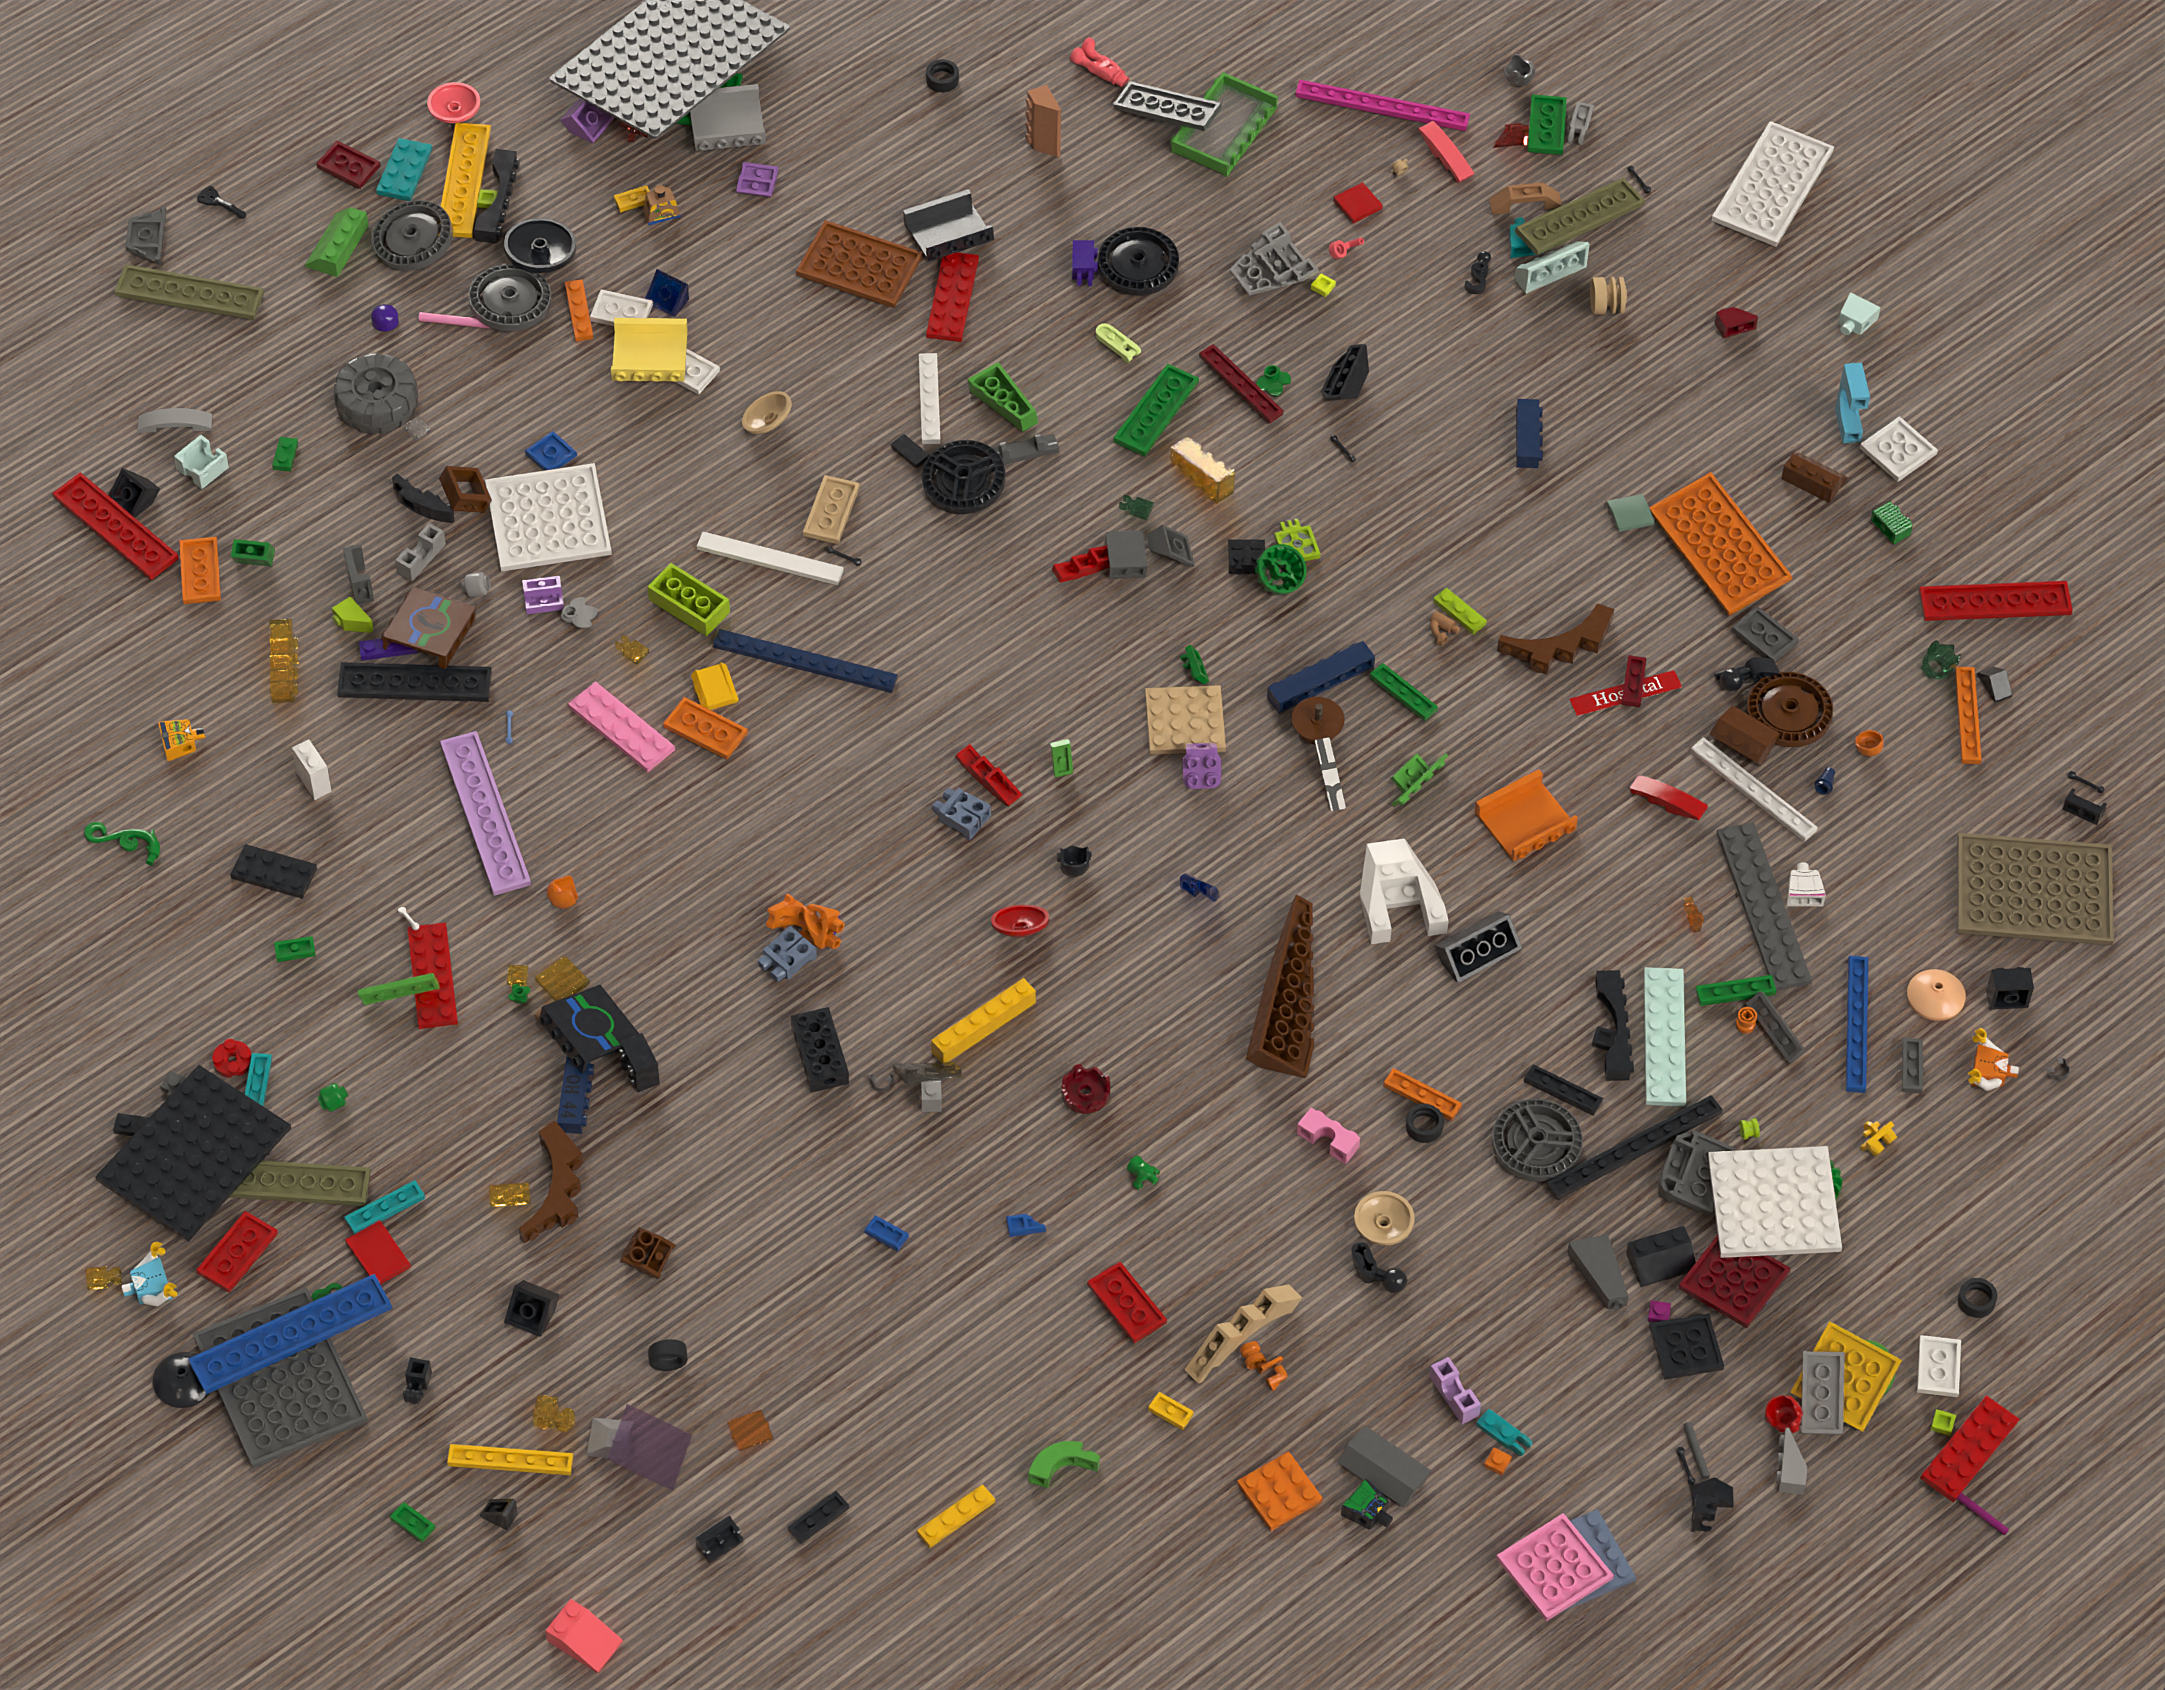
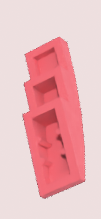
[1418,121,1474,183]

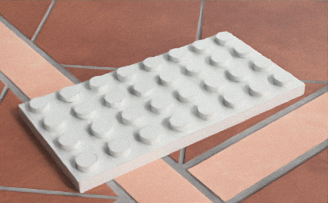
[1711,121,1834,247]

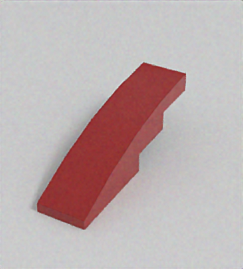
[1052,545,1109,583]
[955,744,1023,807]
[1630,775,1708,820]

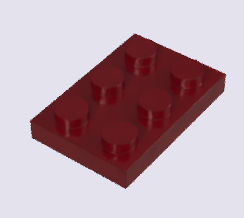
[316,141,381,189]

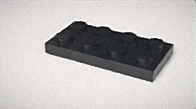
[230,844,317,899]

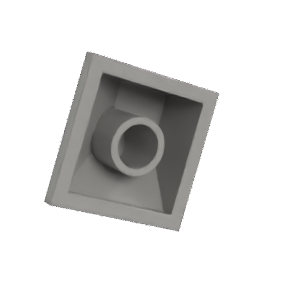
[587,1418,634,1460]

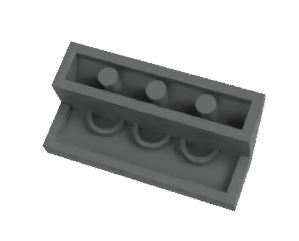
[1337,1426,1432,1507]

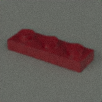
[1621,655,1647,707]

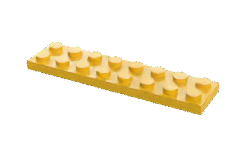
[437,123,491,238]

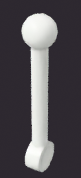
[398,907,419,930]

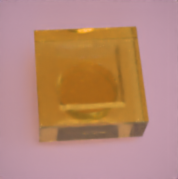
[507,965,529,986]

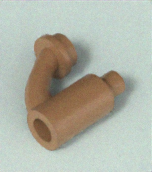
[1430,611,1461,646]

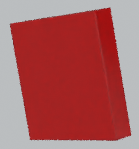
[1333,182,1383,224]

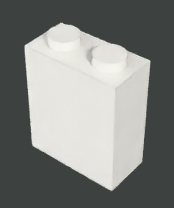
[292,739,332,800]

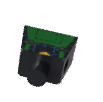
[1341,1478,1393,1529]

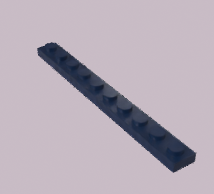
[713,629,898,693]

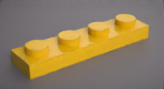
[917,1484,995,1548]

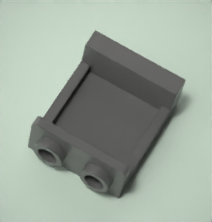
[1105,530,1147,579]
[343,544,374,604]

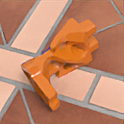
[766,894,845,949]

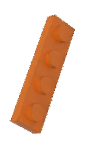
[565,279,593,342]
[1383,1068,1462,1121]

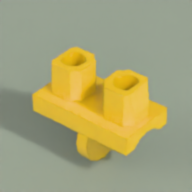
[1860,1121,1897,1156]

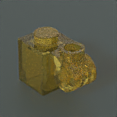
[533,1395,576,1432]

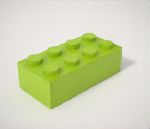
[648,563,730,637]

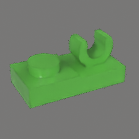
[1050,739,1073,777]

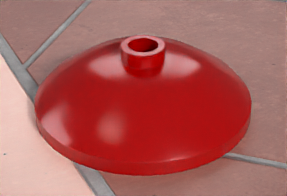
[991,904,1049,938]

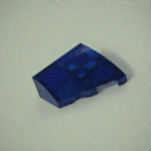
[1180,873,1220,902]

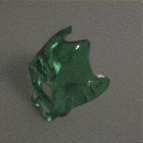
[1920,640,1961,679]

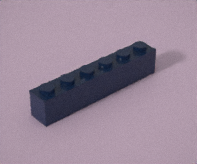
[1267,641,1375,714]

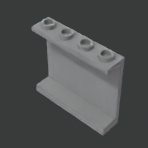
[690,84,766,151]

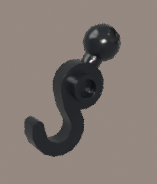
[1464,251,1491,295]

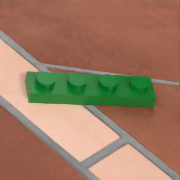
[1370,663,1438,721]
[1695,975,1776,1006]

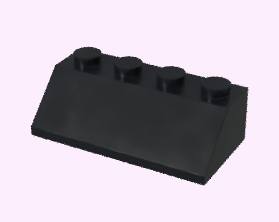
[1434,911,1522,983]

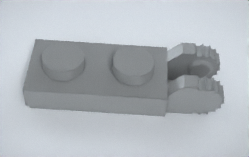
[1568,102,1594,145]

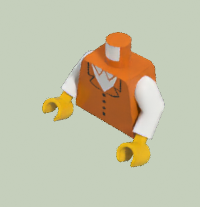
[1968,1028,2019,1091]

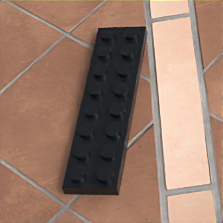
[337,662,492,702]

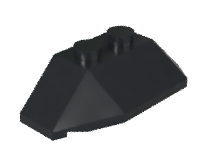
[1321,344,1369,401]

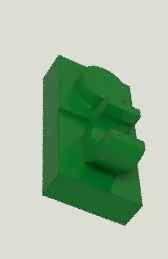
[1180,645,1209,685]

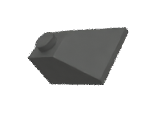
[1147,524,1195,567]

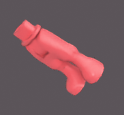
[1070,37,1129,87]

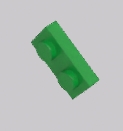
[272,437,298,472]
[274,936,316,962]
[390,1502,436,1543]

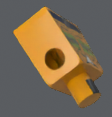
[158,719,205,761]

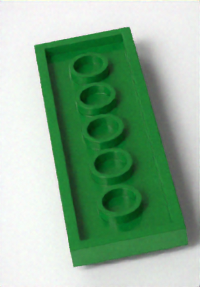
[1113,363,1199,457]

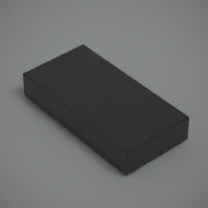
[891,434,929,468]

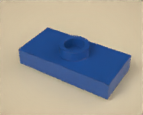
[864,1215,909,1252]

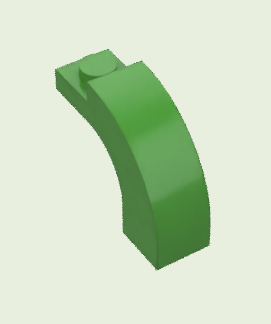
[1028,1441,1100,1488]

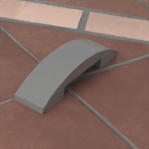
[138,408,212,433]

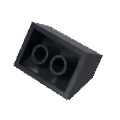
[1626,1226,1696,1287]

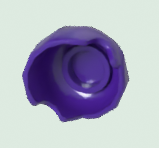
[371,304,399,331]

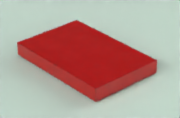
[345,1220,411,1285]

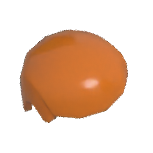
[1855,730,1884,757]

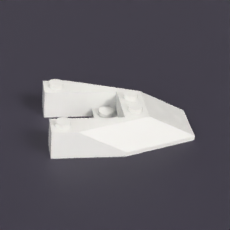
[1360,839,1448,944]

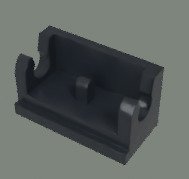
[2062,788,2107,825]
[1691,1495,1719,1532]
[696,1515,743,1563]

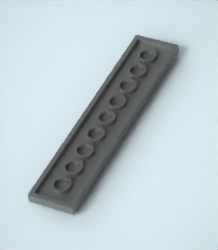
[1717,822,1812,991]

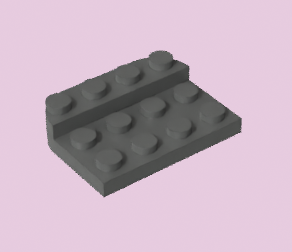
[1658,1130,1736,1216]

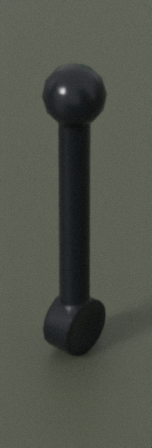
[1627,165,1651,194]
[1330,435,1356,462]
[826,546,862,566]
[2068,771,2105,793]
[1676,1447,1695,1485]

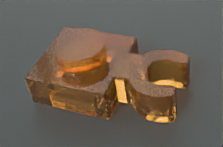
[1683,896,1704,933]

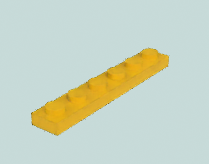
[447,1444,573,1475]

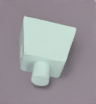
[1839,293,1880,335]

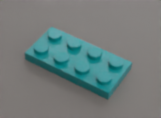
[376,138,433,201]

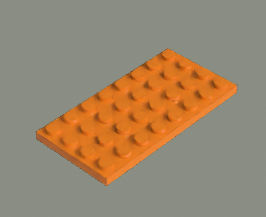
[1649,472,1792,616]

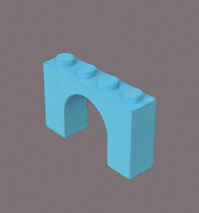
[1835,363,1870,444]

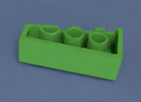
[967,362,1038,432]

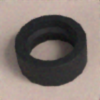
[926,59,959,93]
[1406,1104,1444,1143]
[1957,1278,1998,1318]
[648,1339,688,1371]

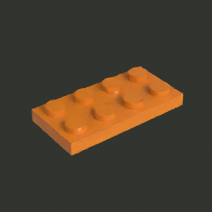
[179,537,221,604]
[663,697,748,760]

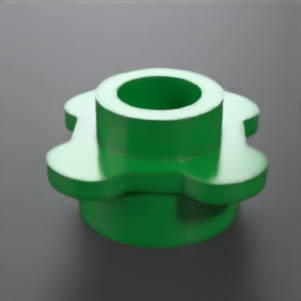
[508,984,531,1004]

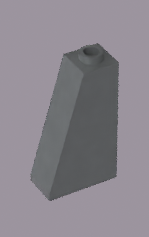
[1567,1234,1628,1310]

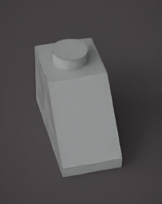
[921,1076,942,1112]

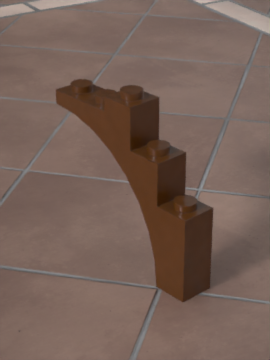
[1497,603,1615,675]
[519,1121,584,1244]

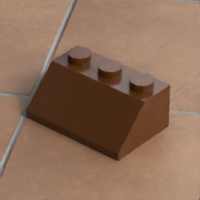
[1781,453,1847,503]
[1710,705,1781,766]

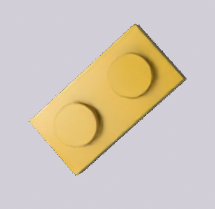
[614,185,650,213]
[1148,1392,1194,1430]

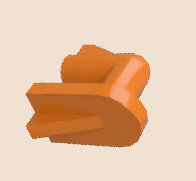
[1257,1356,1287,1391]

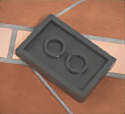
[1732,606,1799,662]

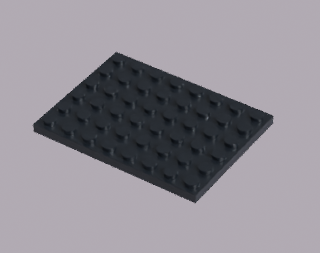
[95,1065,291,1242]

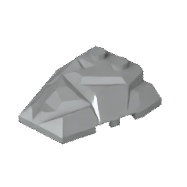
[1230,222,1319,296]

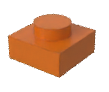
[1484,1447,1512,1476]

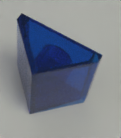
[645,269,689,317]

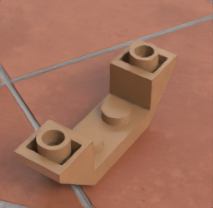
[1489,183,1562,215]

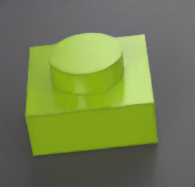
[477,189,498,208]
[1931,1409,1956,1436]

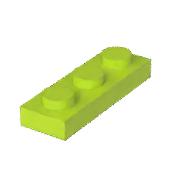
[1433,587,1487,635]

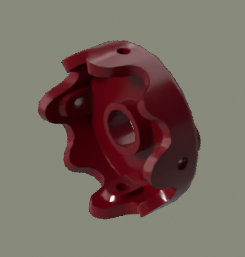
[1061,1064,1110,1114]

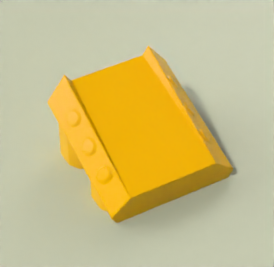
[691,662,739,710]

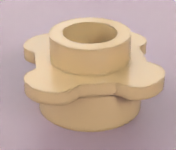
[1391,159,1409,175]

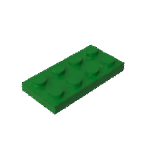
[1528,94,1567,155]

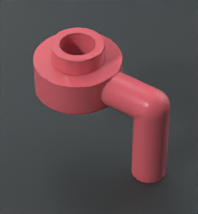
[1329,237,1364,259]

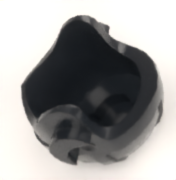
[1057,845,1092,877]

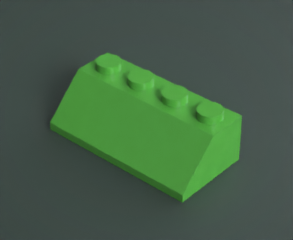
[305,207,369,277]

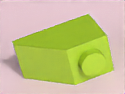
[332,597,374,633]

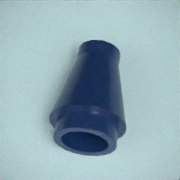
[1814,767,1835,795]

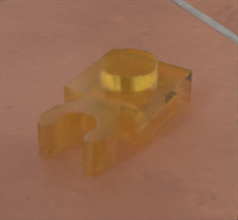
[615,635,649,665]
[86,1266,122,1290]

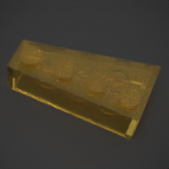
[1170,437,1235,504]
[269,619,299,703]

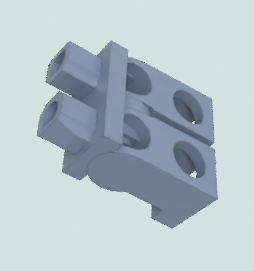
[932,788,991,841]
[758,926,817,982]

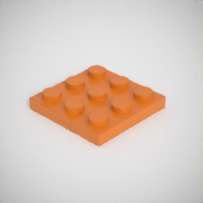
[1237,1451,1323,1531]

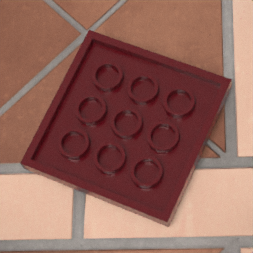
[1678,1235,1791,1328]

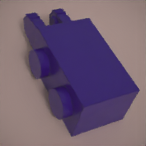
[1072,240,1098,286]

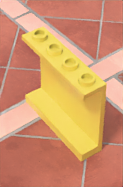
[611,318,688,382]

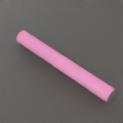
[419,312,491,329]

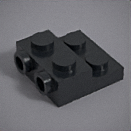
[1228,539,1265,575]

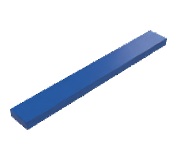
[1846,956,1868,1093]

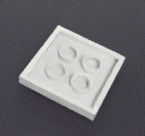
[1860,417,1938,482]

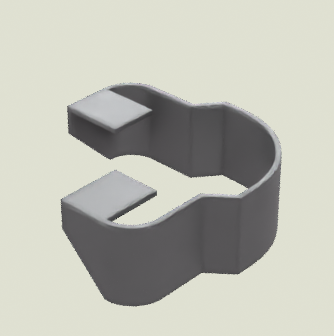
[2047,1058,2070,1081]
[869,1074,894,1092]

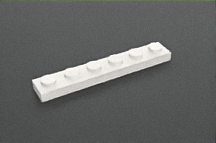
[919,353,940,444]

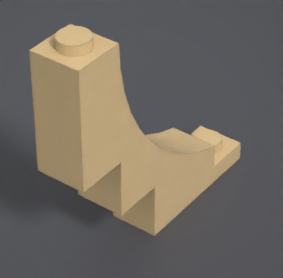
[1185,1284,1302,1383]

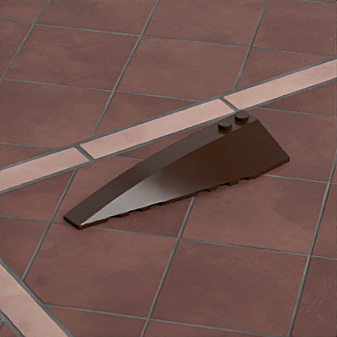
[1246,895,1314,1078]

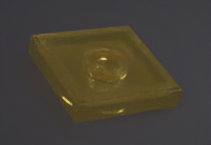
[535,956,590,1001]

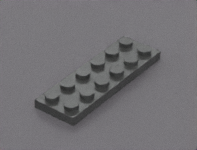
[1113,81,1222,131]

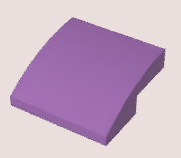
[736,162,779,197]
[522,576,564,614]

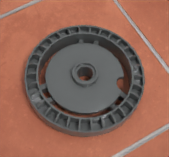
[372,200,453,271]
[469,264,551,331]
[1492,1099,1583,1182]

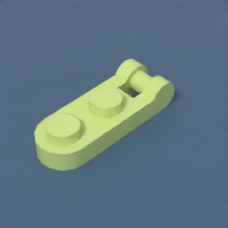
[1096,323,1141,363]

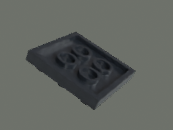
[1650,1313,1724,1380]

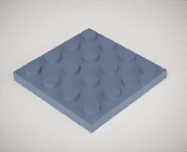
[1562,1509,1636,1612]

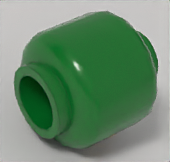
[317,1083,348,1112]

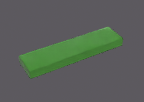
[358,973,439,1005]

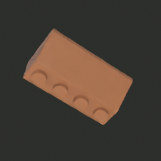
[1025,85,1061,157]

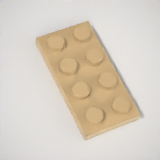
[803,475,860,544]

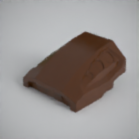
[620,1227,676,1279]

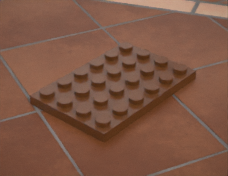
[796,220,923,308]

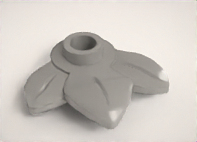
[561,597,598,628]

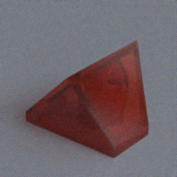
[1493,123,1529,148]

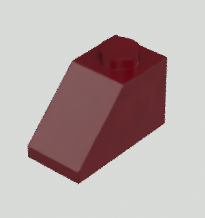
[1715,307,1758,339]

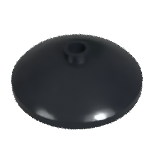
[153,1352,210,1408]

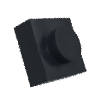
[1591,1026,1616,1051]

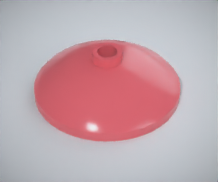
[427,82,480,123]

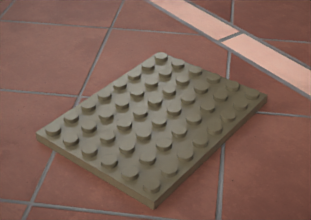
[1957,833,2114,945]

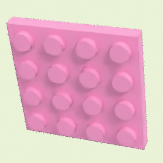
[1496,1513,1614,1622]

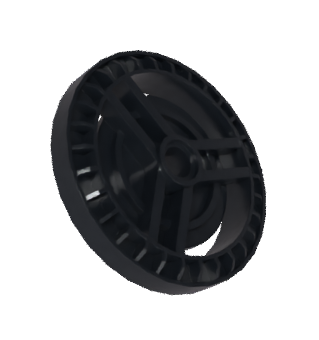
[1098,227,1179,296]
[922,440,1006,514]

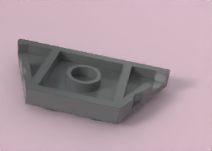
[126,206,167,264]

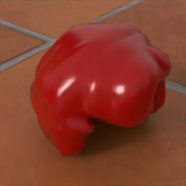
[1765,1395,1803,1433]

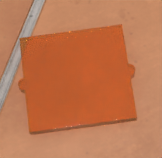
[728,1410,773,1451]

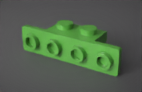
[1390,753,1448,807]

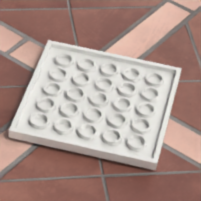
[485,463,612,572]
[1708,1146,1842,1258]

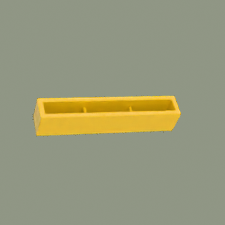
[931,978,1036,1065]

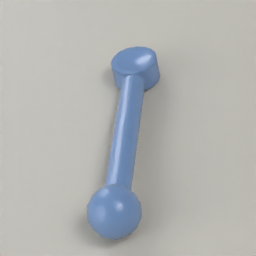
[506,710,513,744]

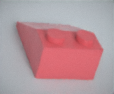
[546,1599,623,1673]

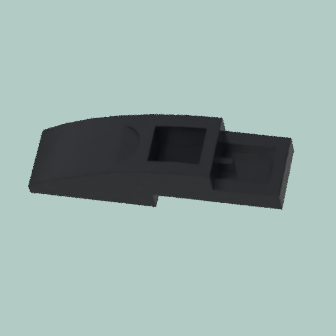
[392,474,455,523]

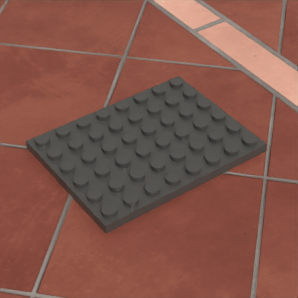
[193,1287,368,1469]

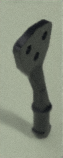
[197,186,246,219]

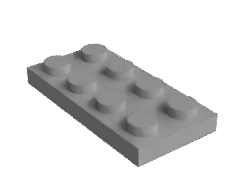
[1801,1351,1845,1435]

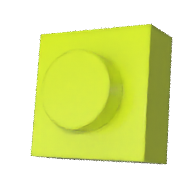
[1311,274,1336,297]

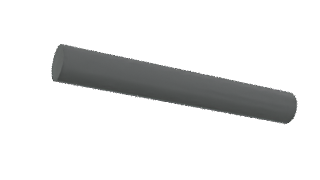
[1684,1422,1710,1479]

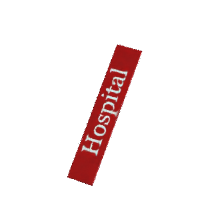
[1569,670,1682,716]

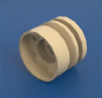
[1590,276,1627,315]

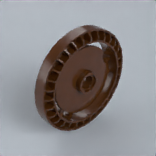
[1746,672,1833,747]

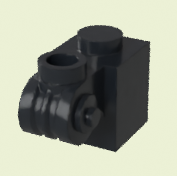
[403,1357,432,1405]

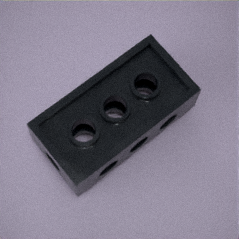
[791,1007,849,1093]

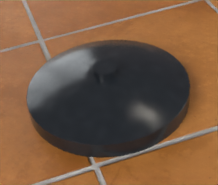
[504,218,576,273]

